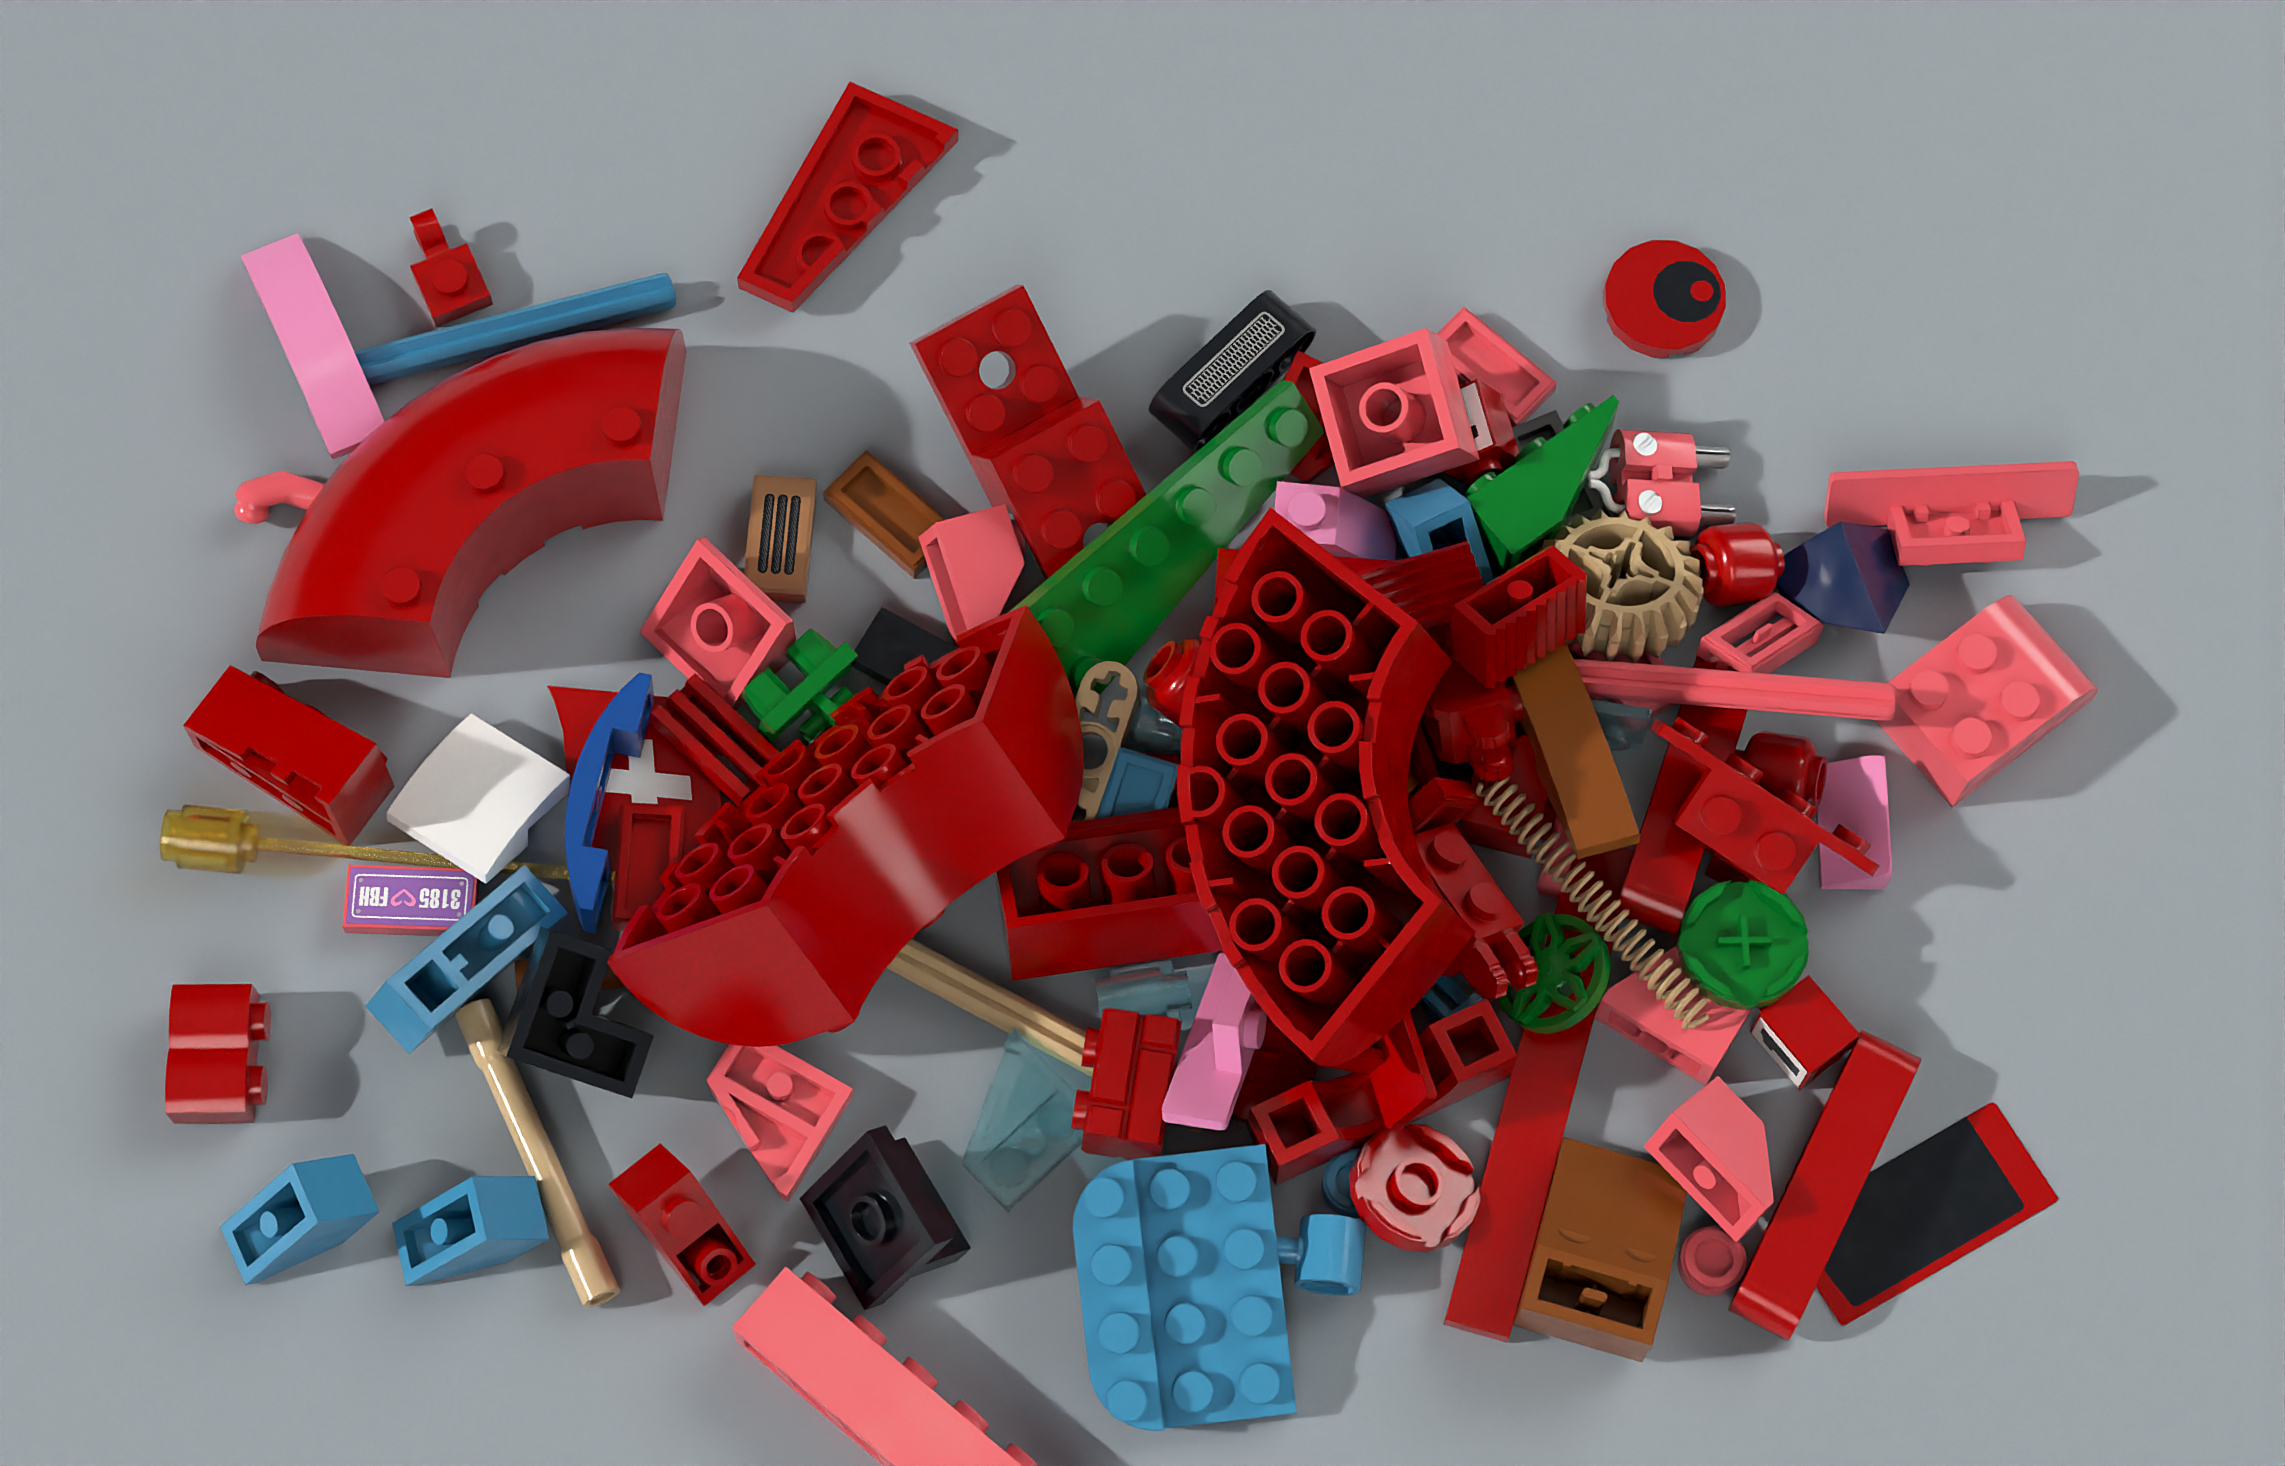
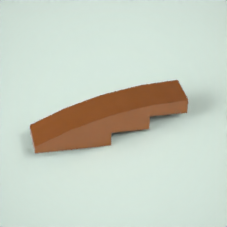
[1507,644,1640,859]

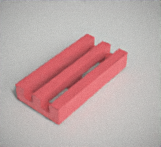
[1696,592,1824,674]

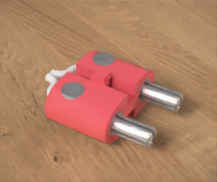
[1588,429,1736,537]

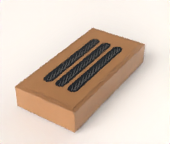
[744,475,817,603]

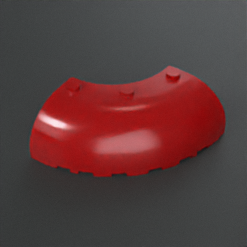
[256,328,686,678]
[1177,507,1476,1067]
[607,605,1084,1047]

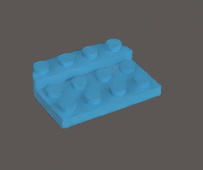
[1072,1144,1297,1431]

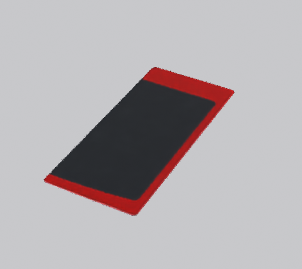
[1816,1102,2058,1326]

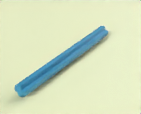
[354,273,676,385]

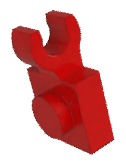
[409,208,493,327]

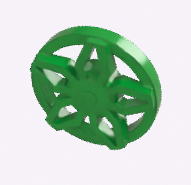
[1497,913,1611,1033]

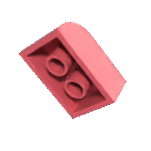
[1875,595,2098,808]

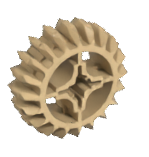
[1538,508,1703,663]

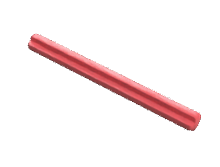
[1574,659,1897,721]

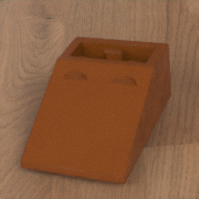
[1513,1137,1687,1362]

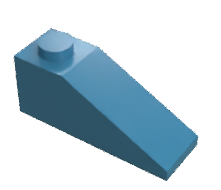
[365,865,568,1054]

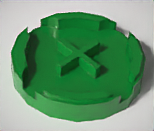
[1676,880,1809,1010]

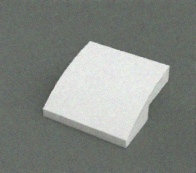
[387,713,570,884]

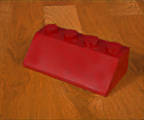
[995,807,1223,981]

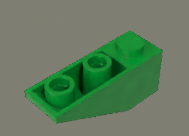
[1465,395,1619,573]

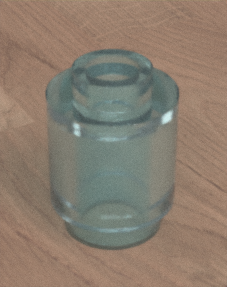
[1094,960,1192,1021]

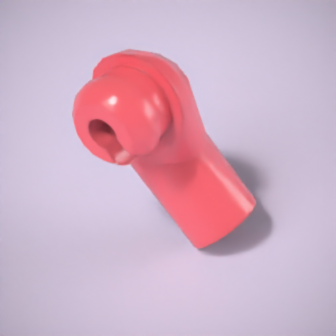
[234,470,325,524]

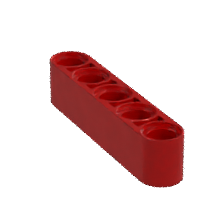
[1613,656,1748,936]
[1728,1030,1922,1341]

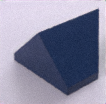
[1776,521,1910,634]

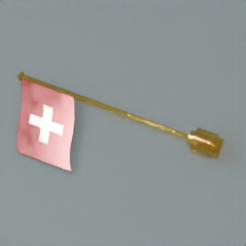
[160,685,721,884]

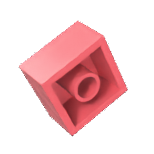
[1309,328,1480,498]

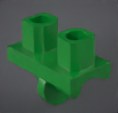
[742,628,858,744]

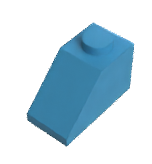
[1384,478,1494,585]
[220,1154,379,1285]
[392,1176,549,1286]

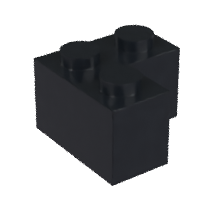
[497,926,654,1099]

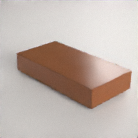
[823,450,947,579]

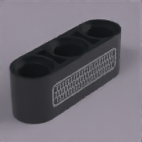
[1148,290,1317,453]

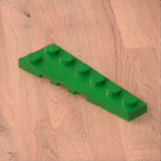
[1009,380,1325,700]

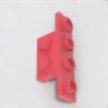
[1824,461,2079,566]

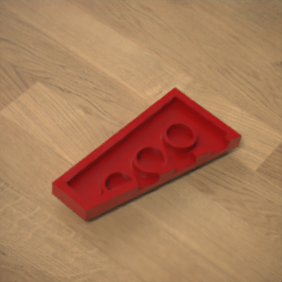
[737,82,959,313]

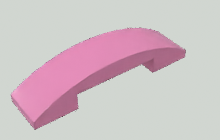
[241,233,385,460]

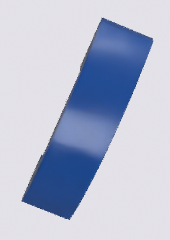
[565,672,655,934]

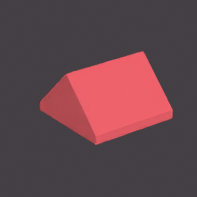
[640,537,796,711]

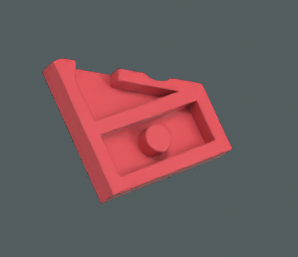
[706,1044,854,1202]

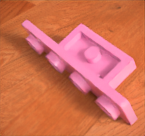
[1162,951,1267,1130]

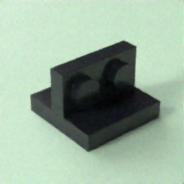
[799,1125,971,1310]

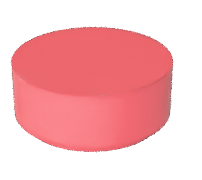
[1677,1226,1747,1296]

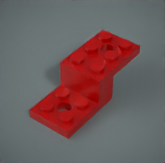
[909,285,1146,580]

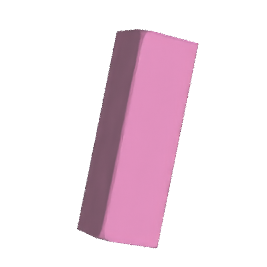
[1816,755,1892,889]

